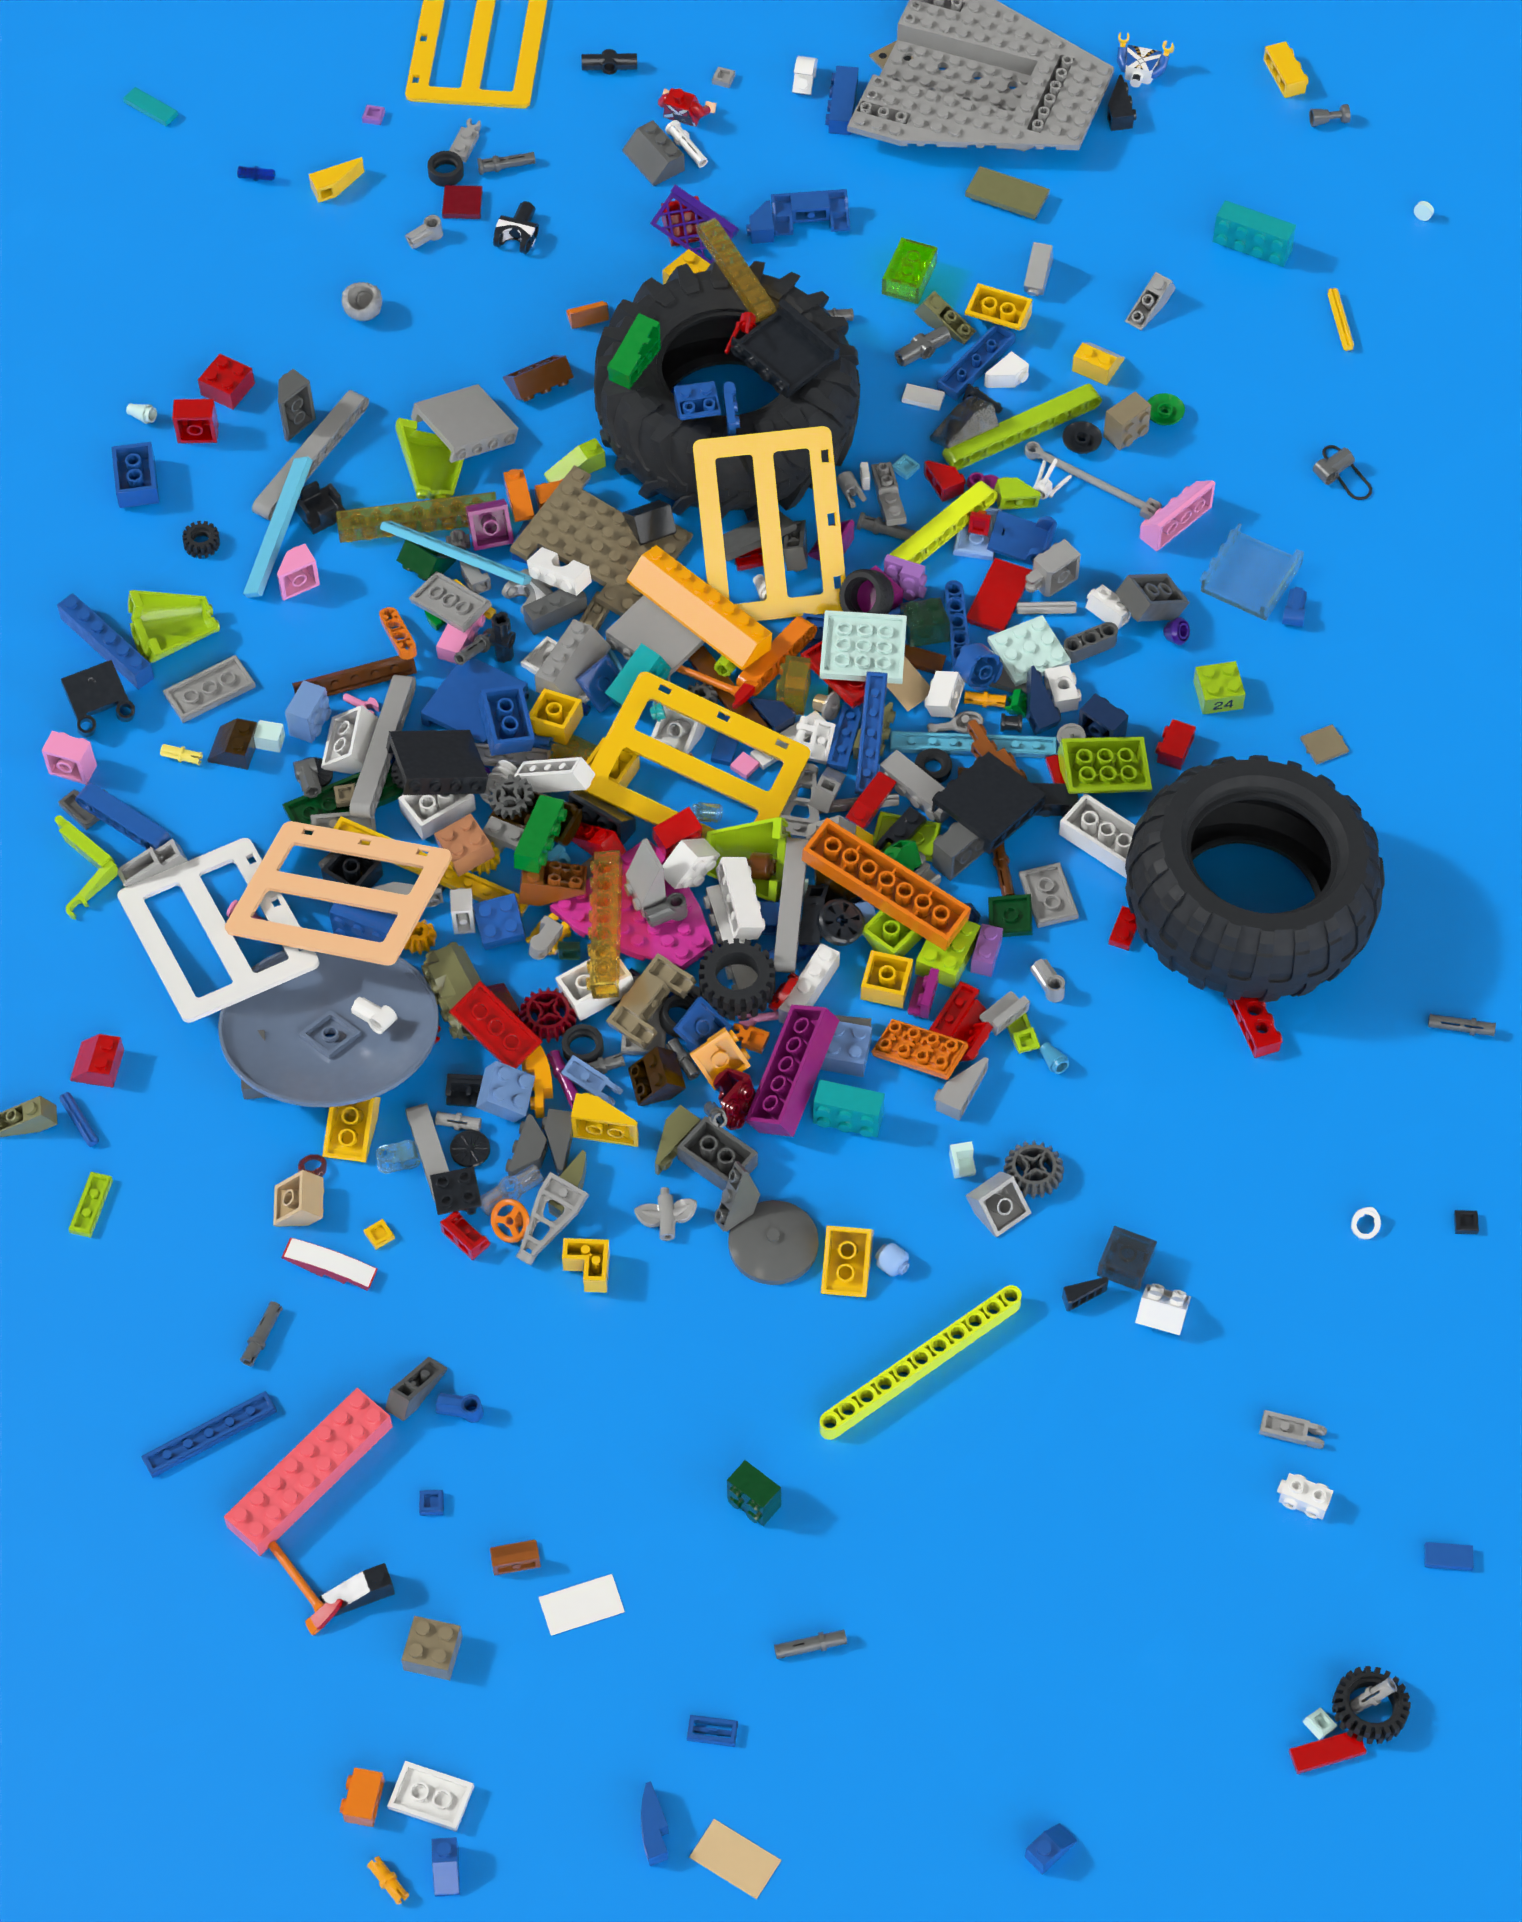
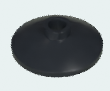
[1062,421,1102,454]

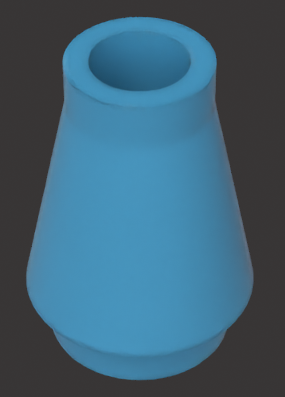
[1039,1042,1069,1074]

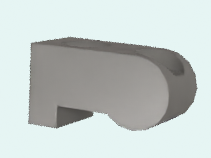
[460,561,491,594]
[529,915,563,960]

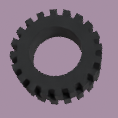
[699,938,775,1021]

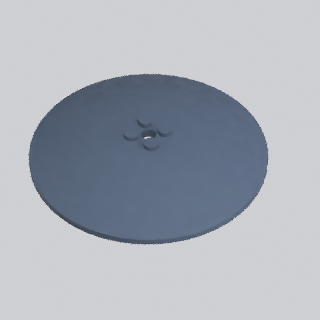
[218,948,439,1107]

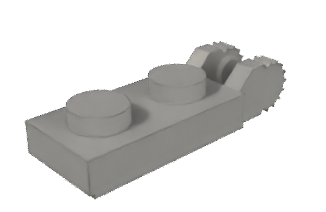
[1259,1410,1327,1449]

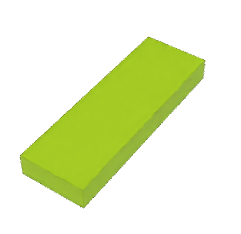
[68,1172,113,1238]

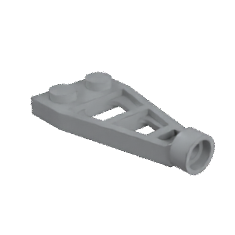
[779,763,820,839]
[516,1172,589,1266]

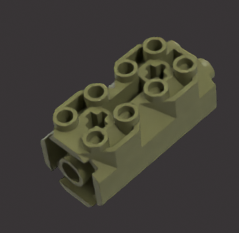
[421,942,481,1040]

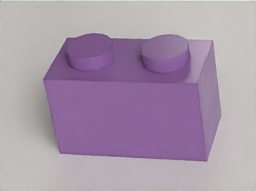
[971,923,1003,977]

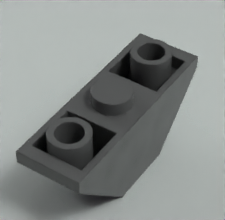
[505,1114,548,1182]
[714,1161,760,1231]

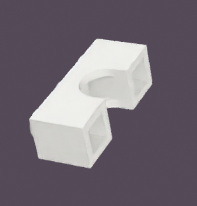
[527,547,592,596]

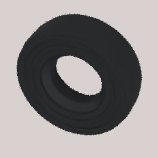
[915,748,952,783]

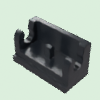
[446,1074,483,1107]

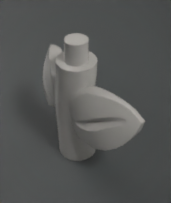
[634,1187,697,1241]

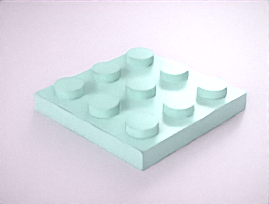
[987,615,1071,687]

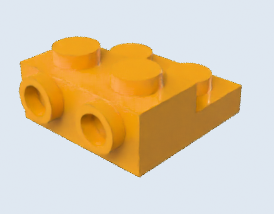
[689,1027,751,1090]

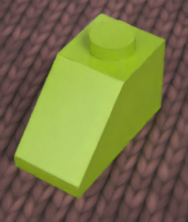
[994,477,1041,510]

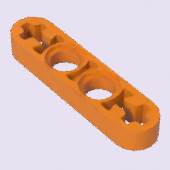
[379,607,417,660]

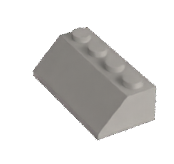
[535,619,611,698]

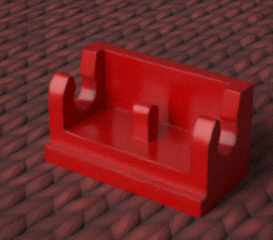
[440,1211,490,1260]

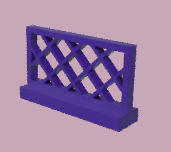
[650,185,739,264]

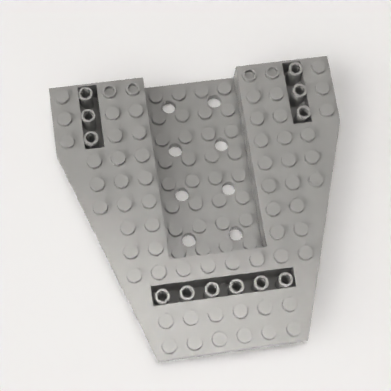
[847,0,1114,151]

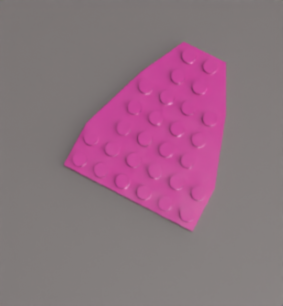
[550,840,714,970]

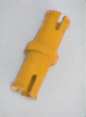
[964,690,1006,708]
[367,1856,409,1905]

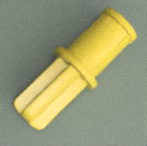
[160,744,203,765]

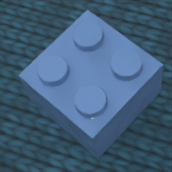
[285,680,331,743]
[820,1021,872,1077]
[476,1061,535,1123]

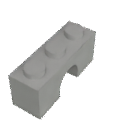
[483,816,549,853]

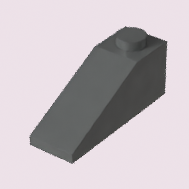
[783,520,808,572]
[542,1109,573,1177]
[385,1357,447,1421]

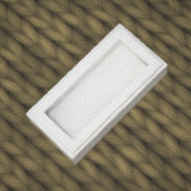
[902,383,945,411]

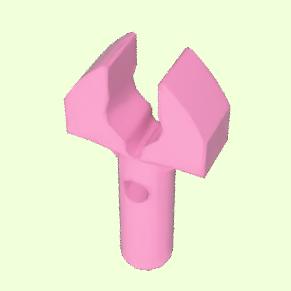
[343,693,380,715]
[738,1011,779,1030]

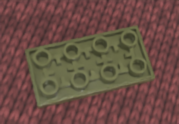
[965,166,1050,220]

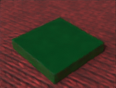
[988,894,1033,937]

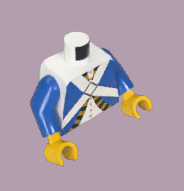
[1117,32,1174,87]

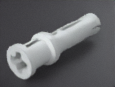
[665,120,708,168]

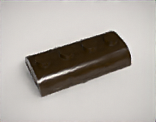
[488,791,582,846]

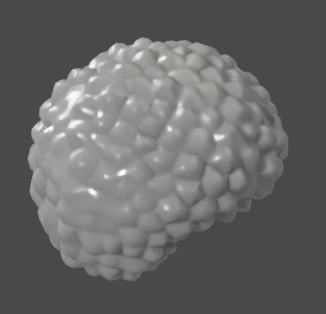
[342,282,382,321]

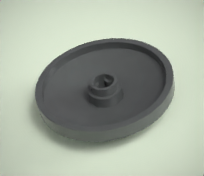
[728,1200,819,1285]

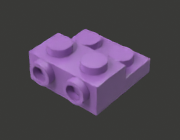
[884,554,927,601]

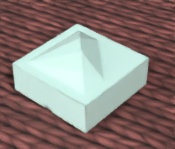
[1303,1707,1337,1740]

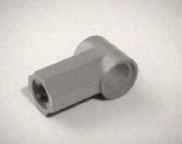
[405,215,443,249]
[1031,959,1065,1003]

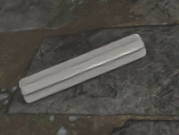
[1016,601,1077,614]

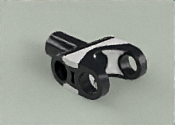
[493,201,539,254]

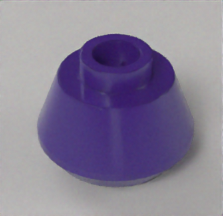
[1163,617,1190,645]

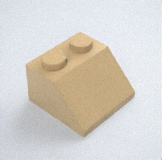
[273,1170,324,1227]

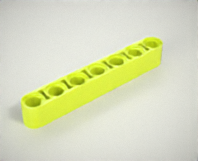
[889,481,998,564]

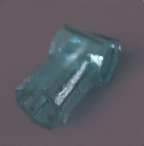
[691,802,723,823]

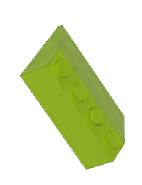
[1057,737,1152,794]

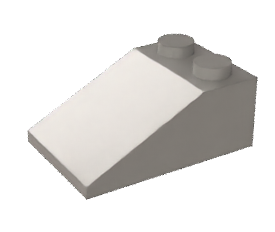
[624,838,666,918]

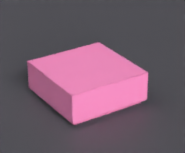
[730,752,759,780]

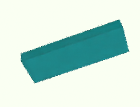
[123,87,178,126]

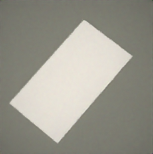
[539,1574,625,1636]

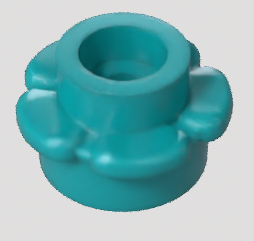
[650,702,666,722]

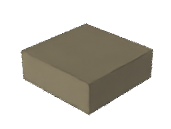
[334,783,355,808]

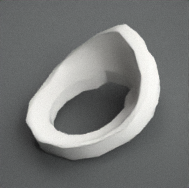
[1351,1207,1381,1240]

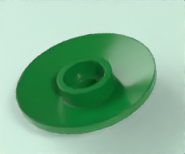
[1147,393,1185,425]

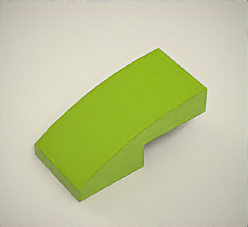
[1007,1013,1040,1054]

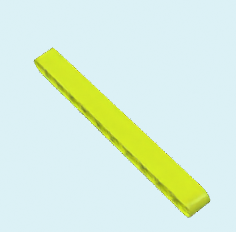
[820,1285,1022,1440]

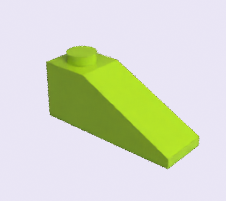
[544,438,606,483]

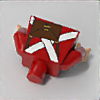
[658,88,717,127]

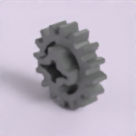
[488,774,535,820]

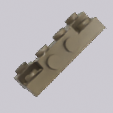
[606,953,696,1050]

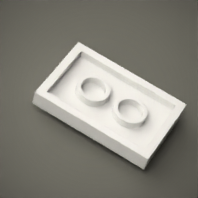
[387,1761,474,1832]

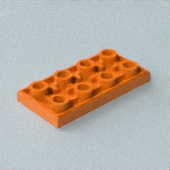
[871,1019,968,1080]

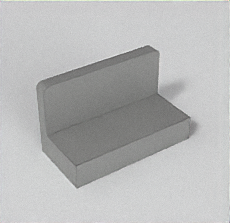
[980,991,1030,1036]

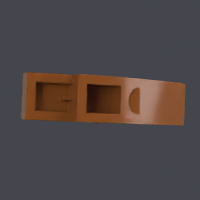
[967,719,1027,780]

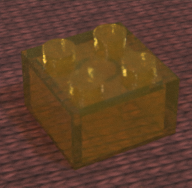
[776,655,811,716]

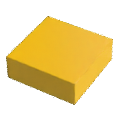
[363,1219,395,1250]

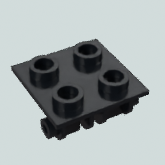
[430,1166,482,1215]

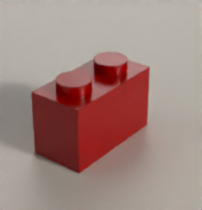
[1155,719,1196,770]

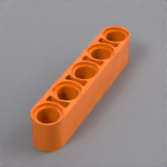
[736,616,817,696]

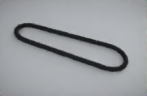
[1322,445,1372,500]

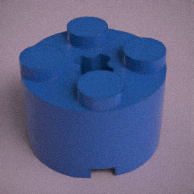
[953,643,1003,691]

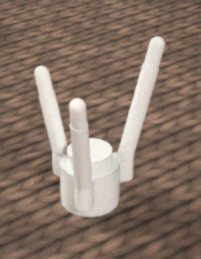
[1033,458,1072,499]

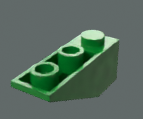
[884,840,922,872]

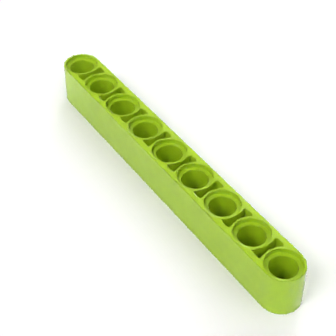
[942,384,1102,470]

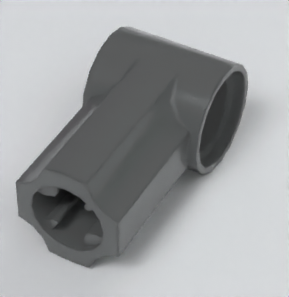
[1313,447,1355,485]
[293,758,322,798]
[644,893,688,927]

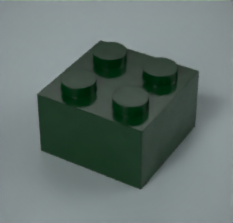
[727,1460,781,1526]

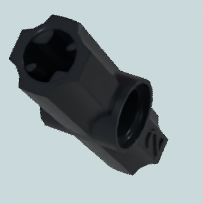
[582,49,637,74]
[489,612,516,663]

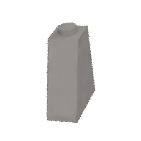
[1024,242,1054,296]

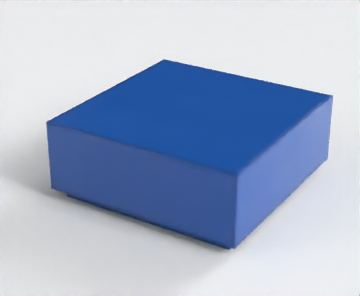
[419,1490,444,1516]

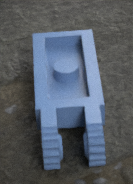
[561,1055,623,1106]

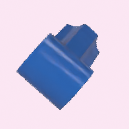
[1282,587,1307,627]
[436,1393,484,1423]

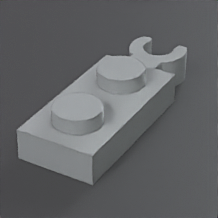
[449,118,481,162]

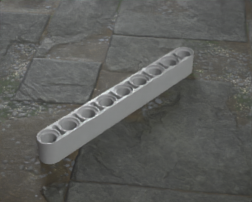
[252,390,369,521]
[350,675,416,819]

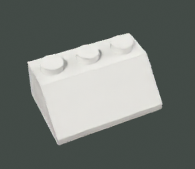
[321,705,378,774]

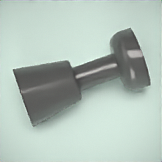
[1309,104,1351,127]

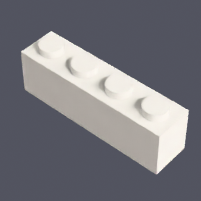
[514,757,596,793]
[716,857,765,940]
[779,943,840,1024]

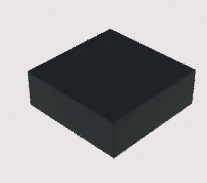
[1454,1210,1479,1234]

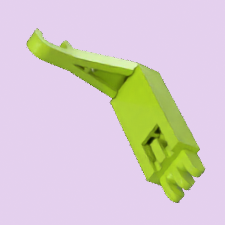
[55,815,118,920]

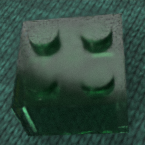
[900,597,950,647]

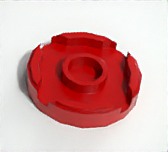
[768,972,799,1012]

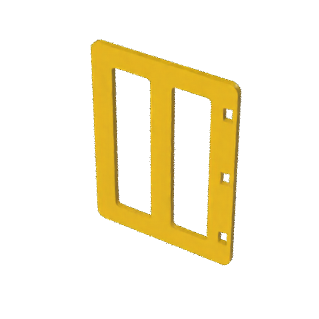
[405,0,548,109]
[693,426,846,621]
[584,672,810,838]

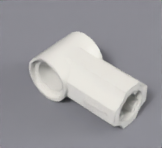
[351,997,397,1034]

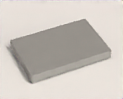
[1019,862,1079,928]

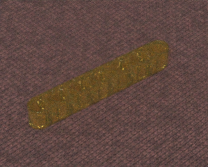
[696,218,776,323]

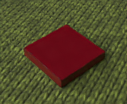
[442,185,483,219]

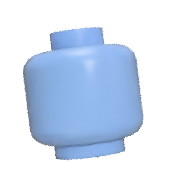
[875,1243,909,1277]

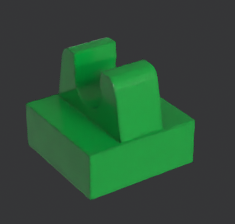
[1005,689,1026,718]

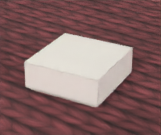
[860,462,870,490]

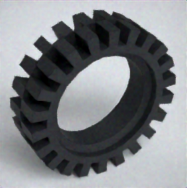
[1332,1666,1411,1744]

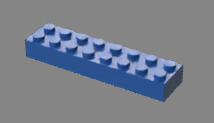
[937,324,1016,401]

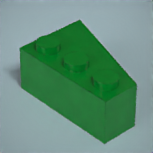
[607,313,661,390]

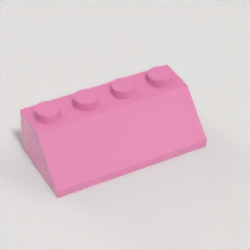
[1139,480,1215,552]

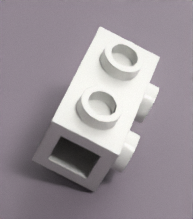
[1085,584,1131,629]
[1277,1473,1333,1520]

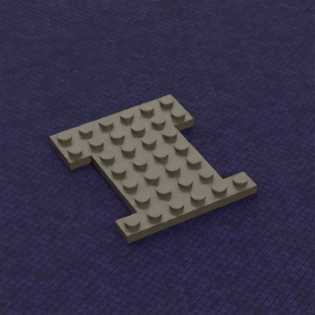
[510,465,693,616]

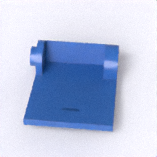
[987,510,1057,565]

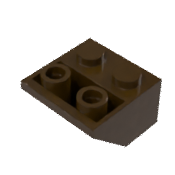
[628,1046,686,1106]

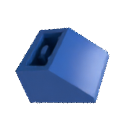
[674,381,721,420]

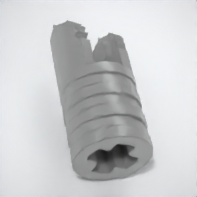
[836,471,867,508]

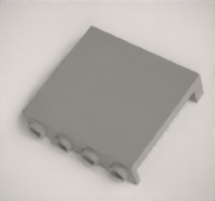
[411,384,518,463]
[606,595,705,682]

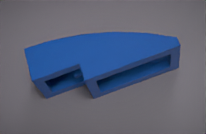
[641,1781,669,1866]

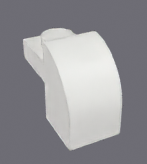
[792,56,818,95]

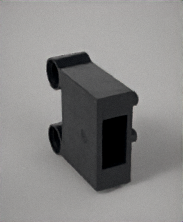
[61,660,135,737]

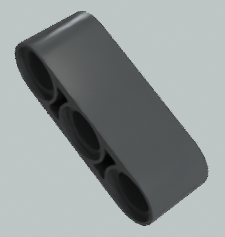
[1063,622,1118,663]

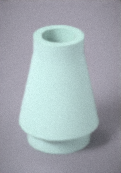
[126,403,157,424]

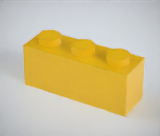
[1263,41,1308,98]

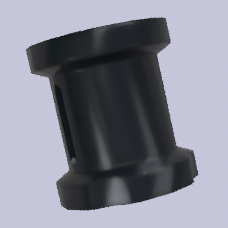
[1000,713,1022,733]

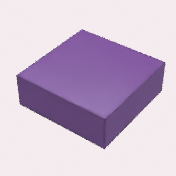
[362,105,385,125]

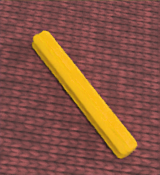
[1327,288,1354,351]

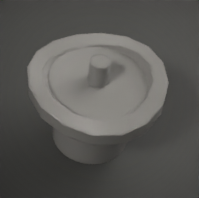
[812,692,840,721]
[1057,723,1086,744]

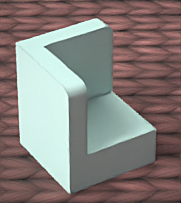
[253,720,285,753]
[949,1141,976,1179]

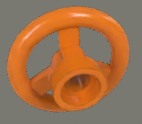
[491,1199,530,1243]

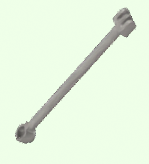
[1024,441,1162,520]

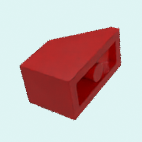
[924,460,966,502]

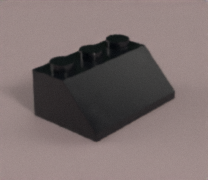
[568,790,636,845]

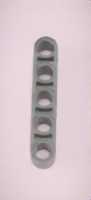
[405,1103,449,1202]

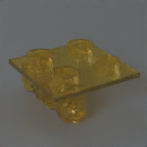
[548,734,597,762]

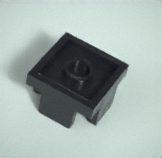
[294,481,348,535]

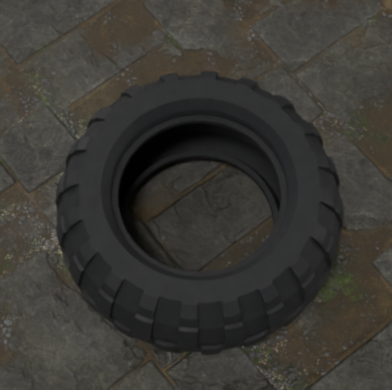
[1125,755,1385,1002]

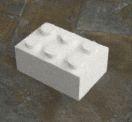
[398,794,476,840]
[555,947,634,1021]

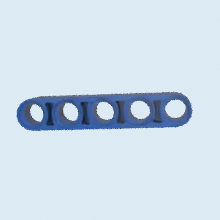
[944,580,970,669]
[75,783,171,850]

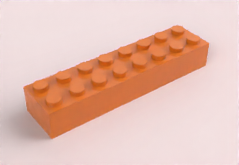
[802,818,971,951]

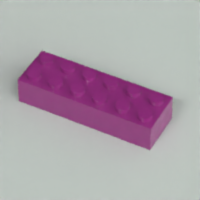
[745,1004,840,1137]

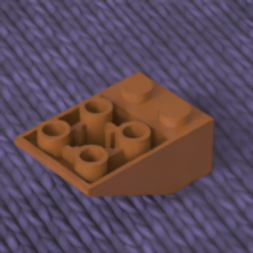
[519,861,587,906]

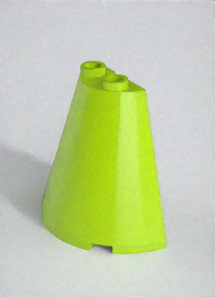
[395,418,464,503]
[128,590,220,663]
[704,817,791,902]

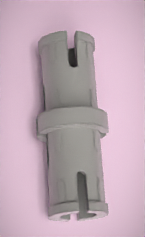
[435,1111,482,1132]
[1350,1678,1397,1714]

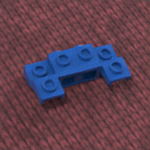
[771,189,850,236]

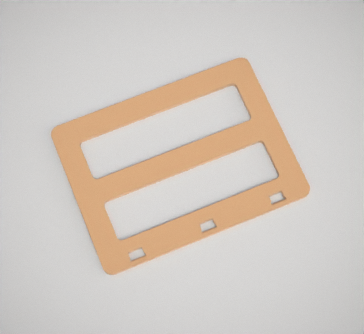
[225,821,452,966]

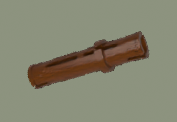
[992,842,1015,896]

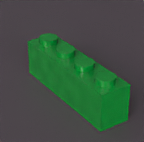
[514,795,567,874]

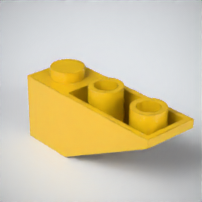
[309,157,364,203]

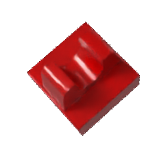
[968,510,991,536]

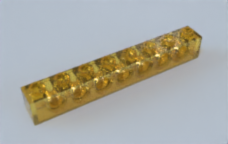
[336,492,496,543]
[586,850,623,999]

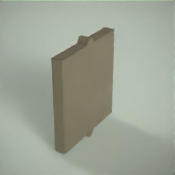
[1300,724,1349,765]

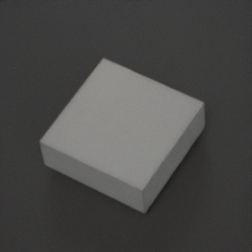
[712,67,736,88]

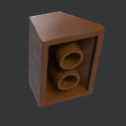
[503,355,574,402]

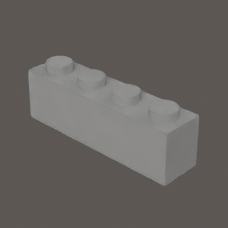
[879,750,950,823]

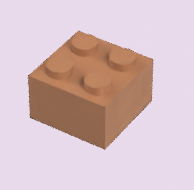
[434,813,495,877]

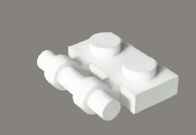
[794,716,836,765]

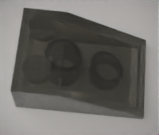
[930,396,999,449]

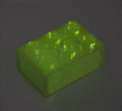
[882,237,938,304]

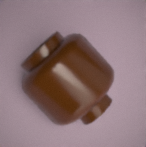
[746,852,777,880]

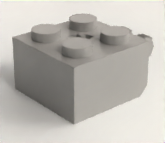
[1025,539,1081,597]

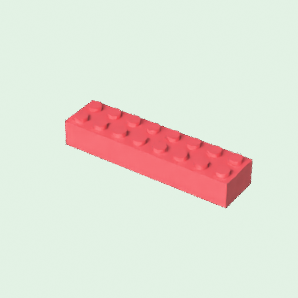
[224,1388,392,1556]

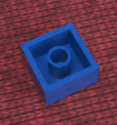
[473,893,527,950]

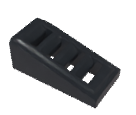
[1062,1277,1108,1312]

